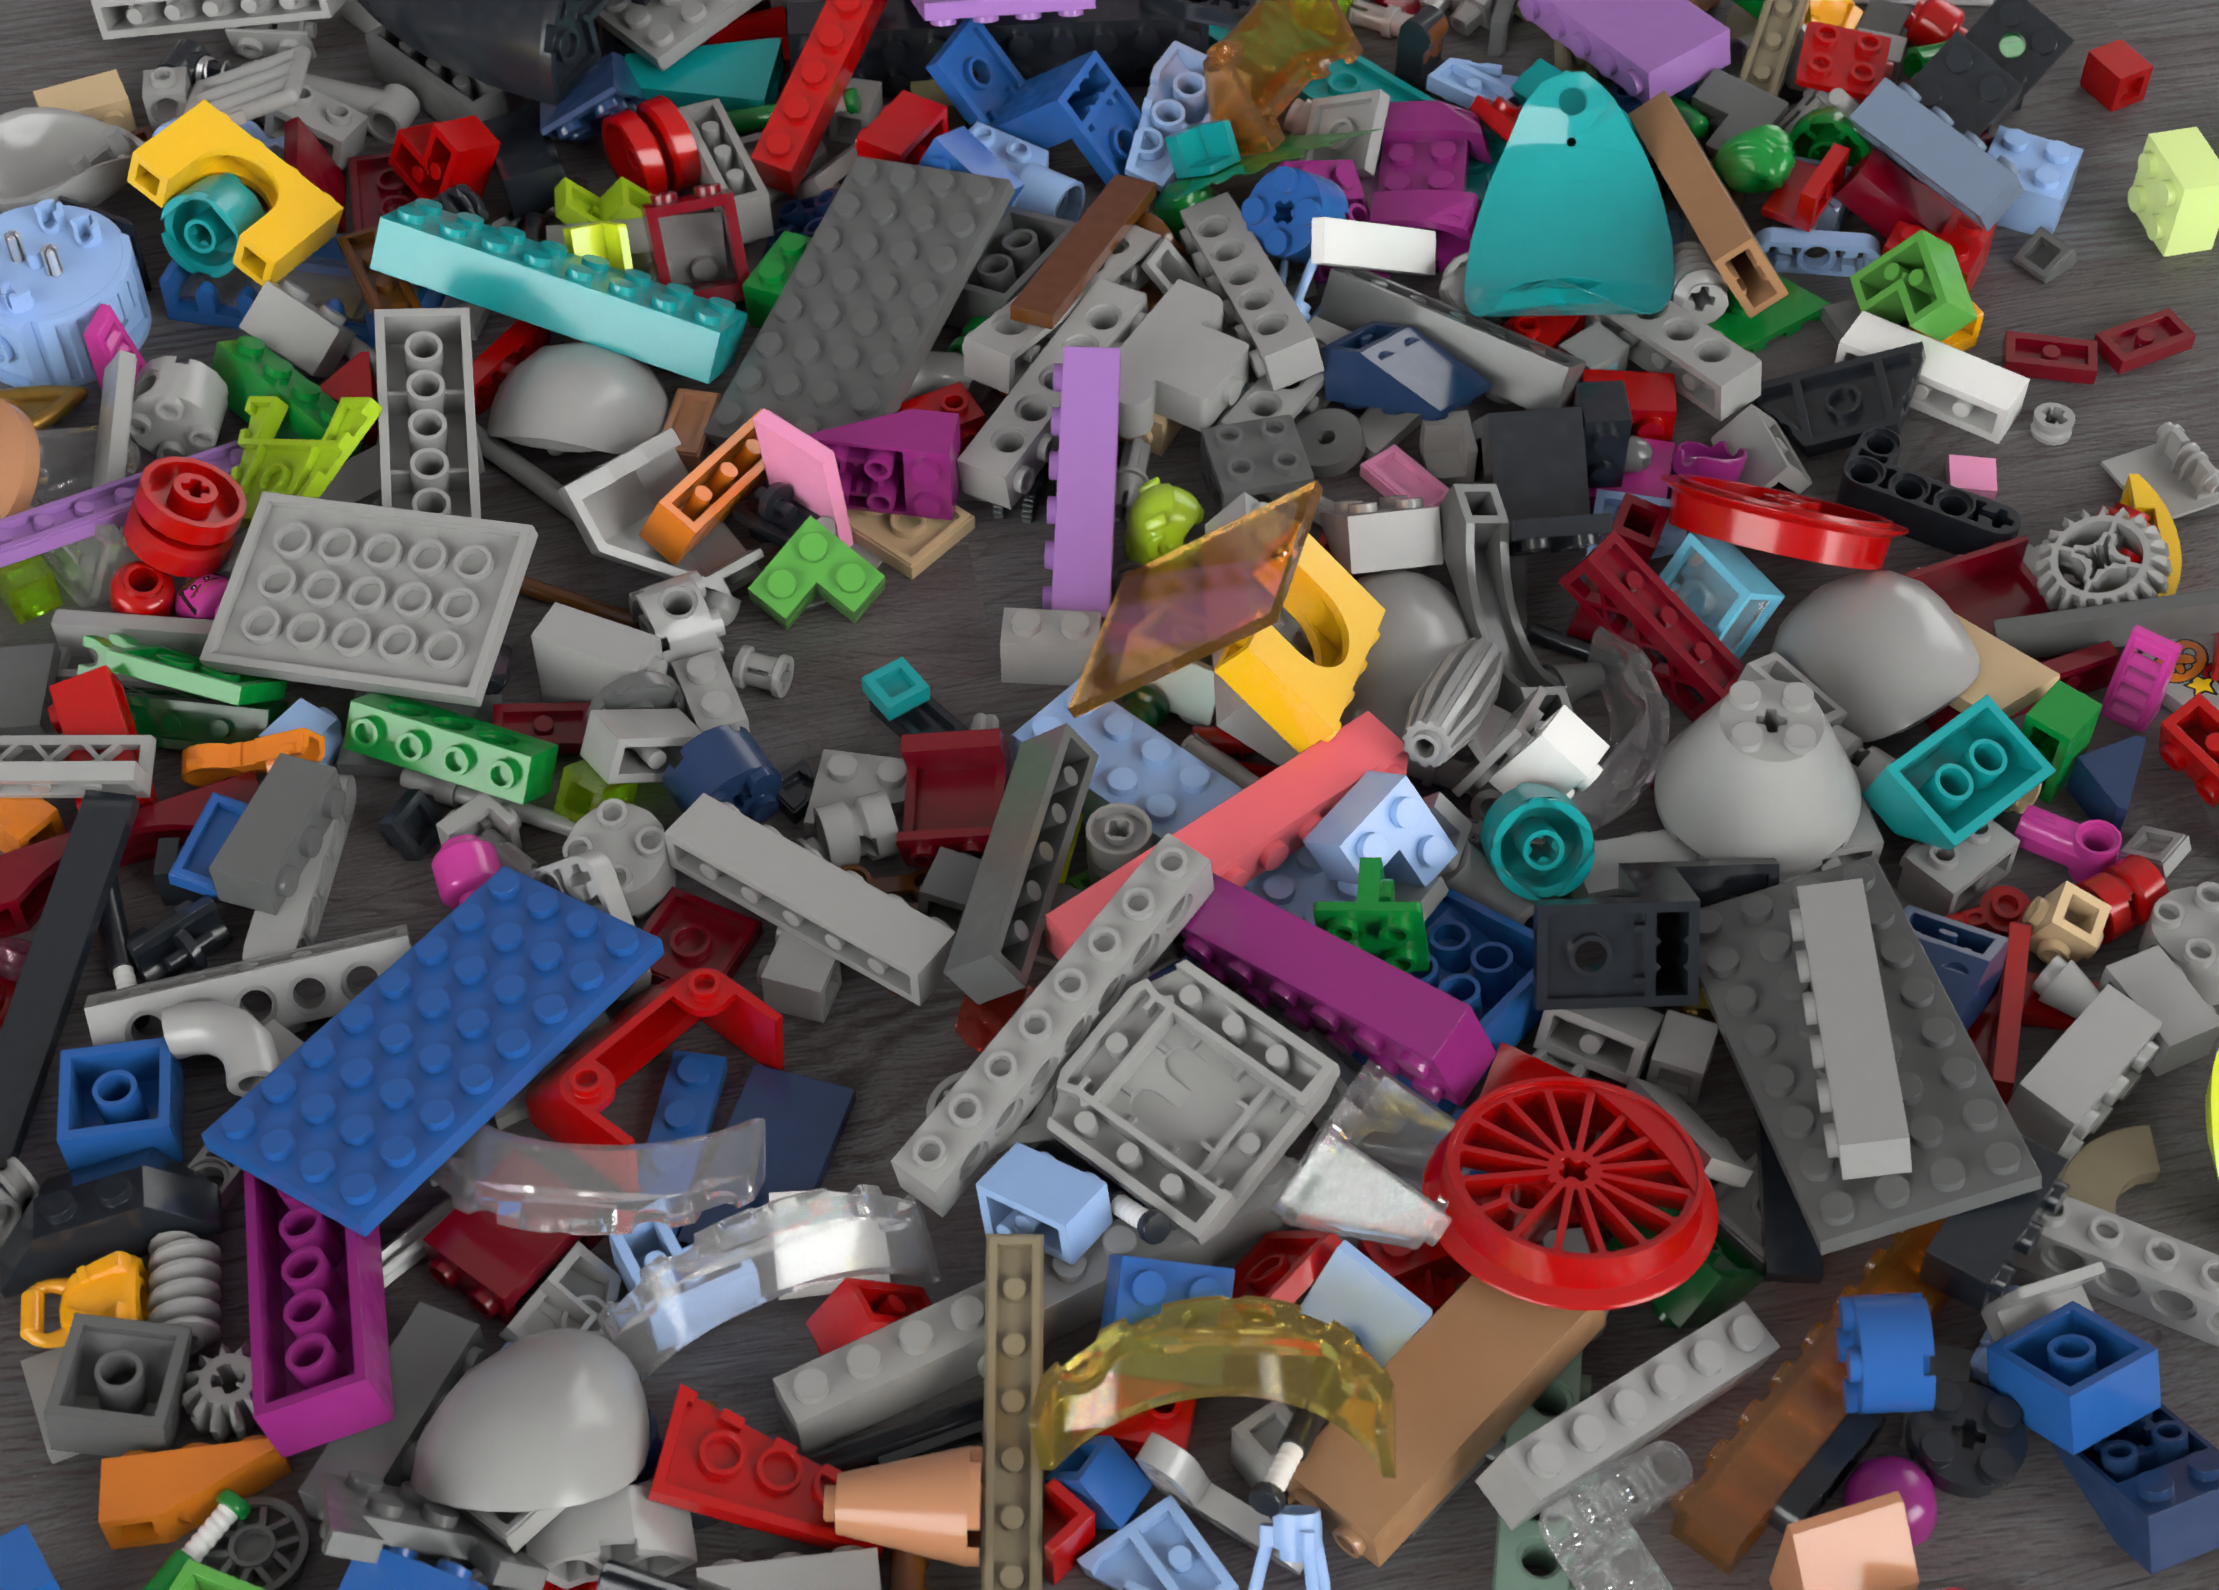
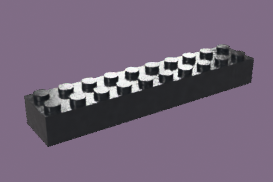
[787,0,1209,97]

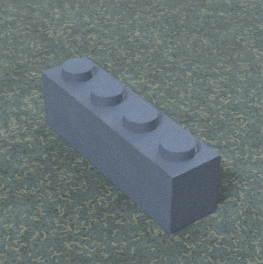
[1849,77,2024,232]

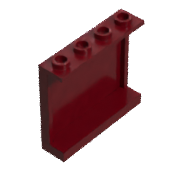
[1901,535,2120,733]

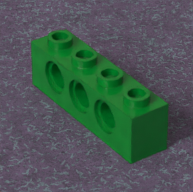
[343,692,559,805]

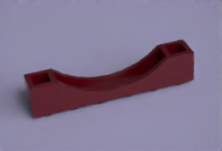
[0,770,259,941]

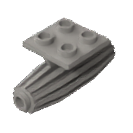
[1402,637,1548,797]

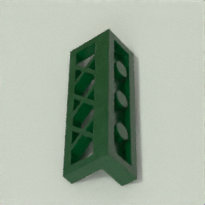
[123,685,289,750]

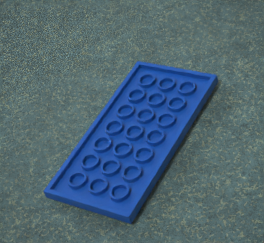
[201,865,665,1237]

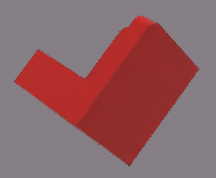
[2080,40,2154,112]
[1042,1478,1095,1585]

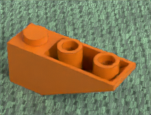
[98,1435,292,1550]

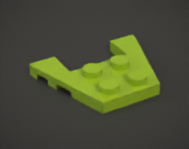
[230,396,383,528]

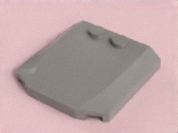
[1046,959,1341,1246]

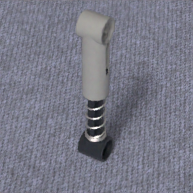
[157,39,420,143]

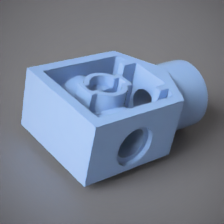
[968,121,1085,223]

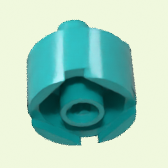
[161,172,267,278]
[1480,782,1595,900]

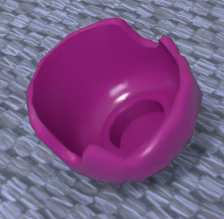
[1672,441,1747,481]
[1845,1456,1937,1547]

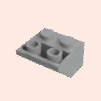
[1319,495,1444,574]

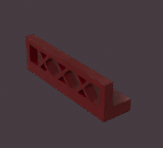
[1558,530,1745,722]

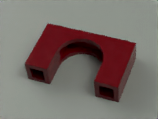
[1834,73,1994,240]

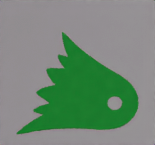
[1173,129,1382,202]

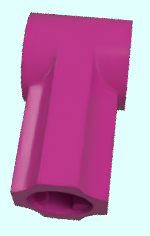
[2014,805,2122,883]

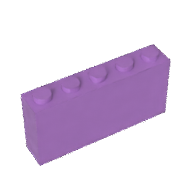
[1519,0,1731,103]

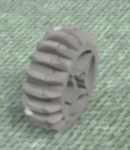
[2035,505,2172,612]

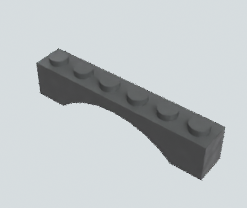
[1439,484,1574,734]

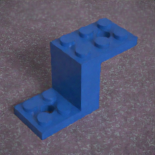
[925,18,1142,185]

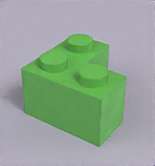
[1850,229,1977,342]
[748,515,885,630]

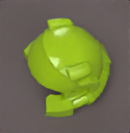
[1124,477,1207,574]

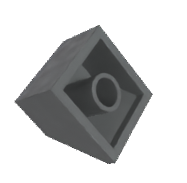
[44,1313,192,1457]

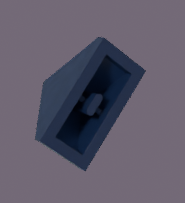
[2066,735,2147,831]

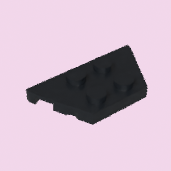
[1752,341,1926,457]

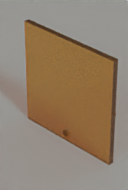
[1068,480,1323,718]

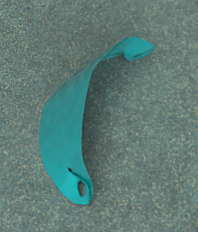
[1464,71,1675,317]

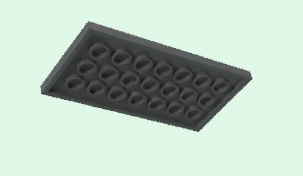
[704,156,1015,446]
[1699,855,2042,1255]

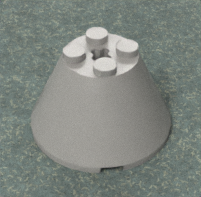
[1654,679,1861,878]

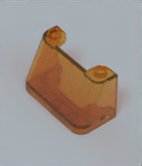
[1203,0,1363,156]

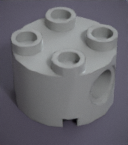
[129,356,229,459]
[628,570,726,678]
[562,798,677,920]
[2138,882,2219,1006]

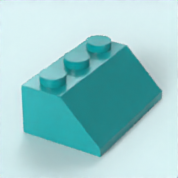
[1861,694,2056,851]

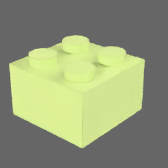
[2128,127,2219,257]

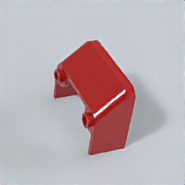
[525,968,784,1200]

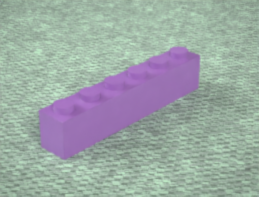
[1042,346,1121,628]

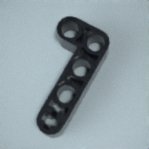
[1836,427,2021,555]

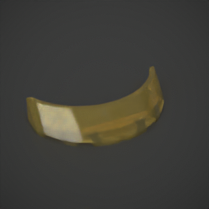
[1029,1295,1396,1478]

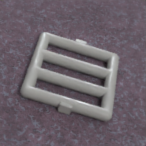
[182,45,312,126]

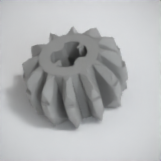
[182,1342,261,1444]

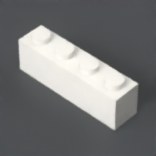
[1835,311,2030,444]

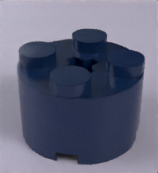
[663,725,782,822]

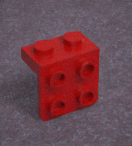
[1795,21,1894,105]

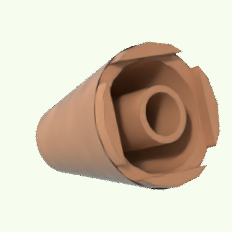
[824,1445,983,1567]

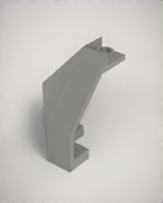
[557,427,765,596]

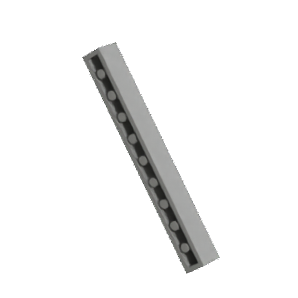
[773,1155,1305,1456]

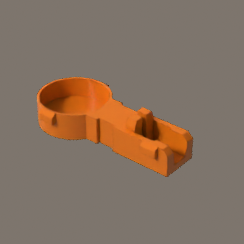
[181,727,325,787]

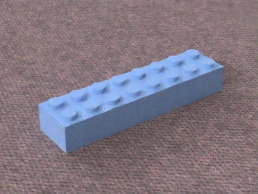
[1012,678,1358,925]

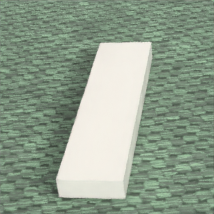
[1311,217,1436,276]

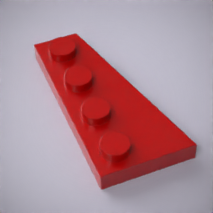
[647,1383,883,1560]

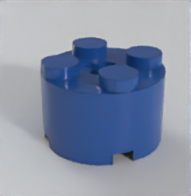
[1241,166,1349,263]
[1835,1293,1936,1414]

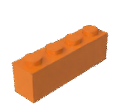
[638,409,768,566]

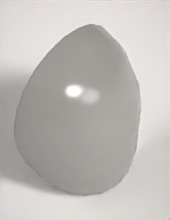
[0,107,144,213]
[487,342,671,456]
[1339,570,1470,739]
[1771,570,1980,742]
[411,1328,650,1512]

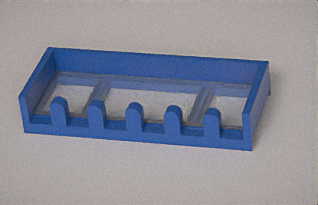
[159,233,446,348]

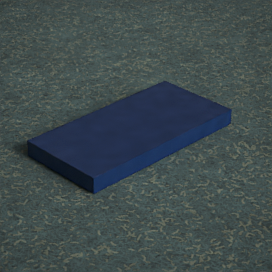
[677,1064,856,1275]

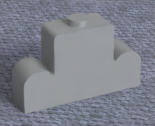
[1118,279,1249,438]

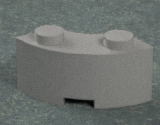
[526,1481,698,1590]

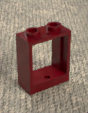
[640,183,749,302]

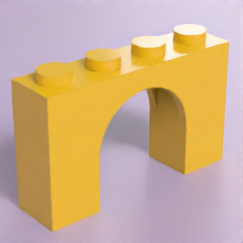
[127,99,344,287]
[1214,529,1386,754]

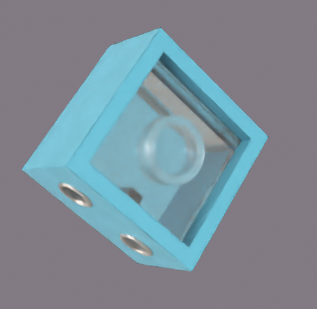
[1659,532,1785,660]

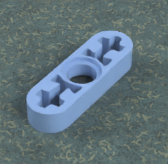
[1755,227,1881,277]

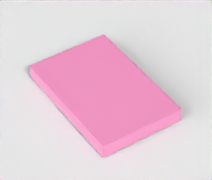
[753,409,854,547]

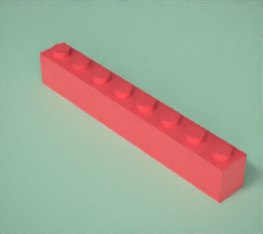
[1045,711,1409,960]

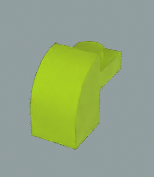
[555,176,653,224]

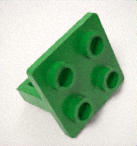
[1313,857,1430,973]

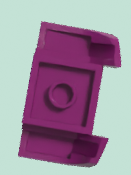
[1369,101,1493,240]

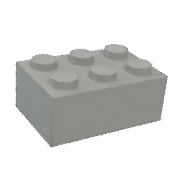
[2006,984,2163,1166]

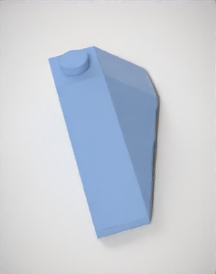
[1125,40,1248,192]

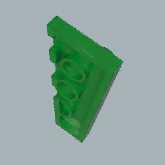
[1707,275,1831,354]

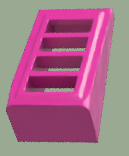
[83,304,146,393]
[2100,624,2183,732]

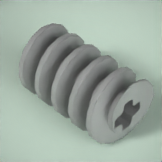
[1670,241,1729,324]
[147,1231,222,1356]

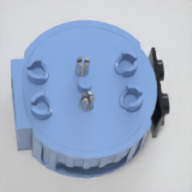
[0,195,152,387]

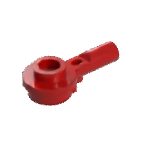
[1944,885,2031,936]

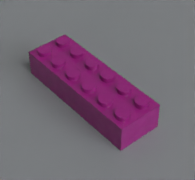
[1180,873,1497,1107]
[244,1170,395,1458]

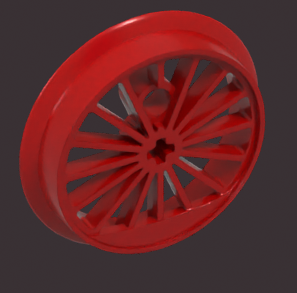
[1661,474,1909,570]
[1422,1076,1719,1311]

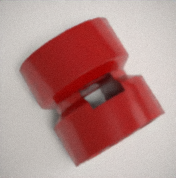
[2075,854,2169,945]

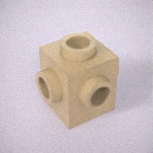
[2022,880,2112,964]

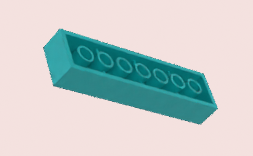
[370,198,748,384]

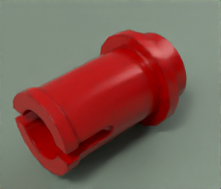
[1192,726,1253,760]

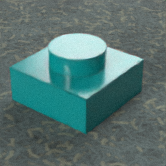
[861,656,930,721]

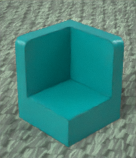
[1165,119,1241,179]

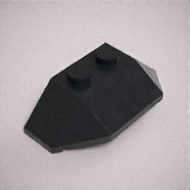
[0,1147,223,1298]

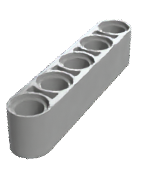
[242,774,357,982]

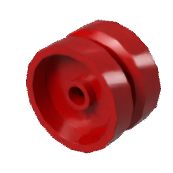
[601,95,701,194]
[123,456,247,578]

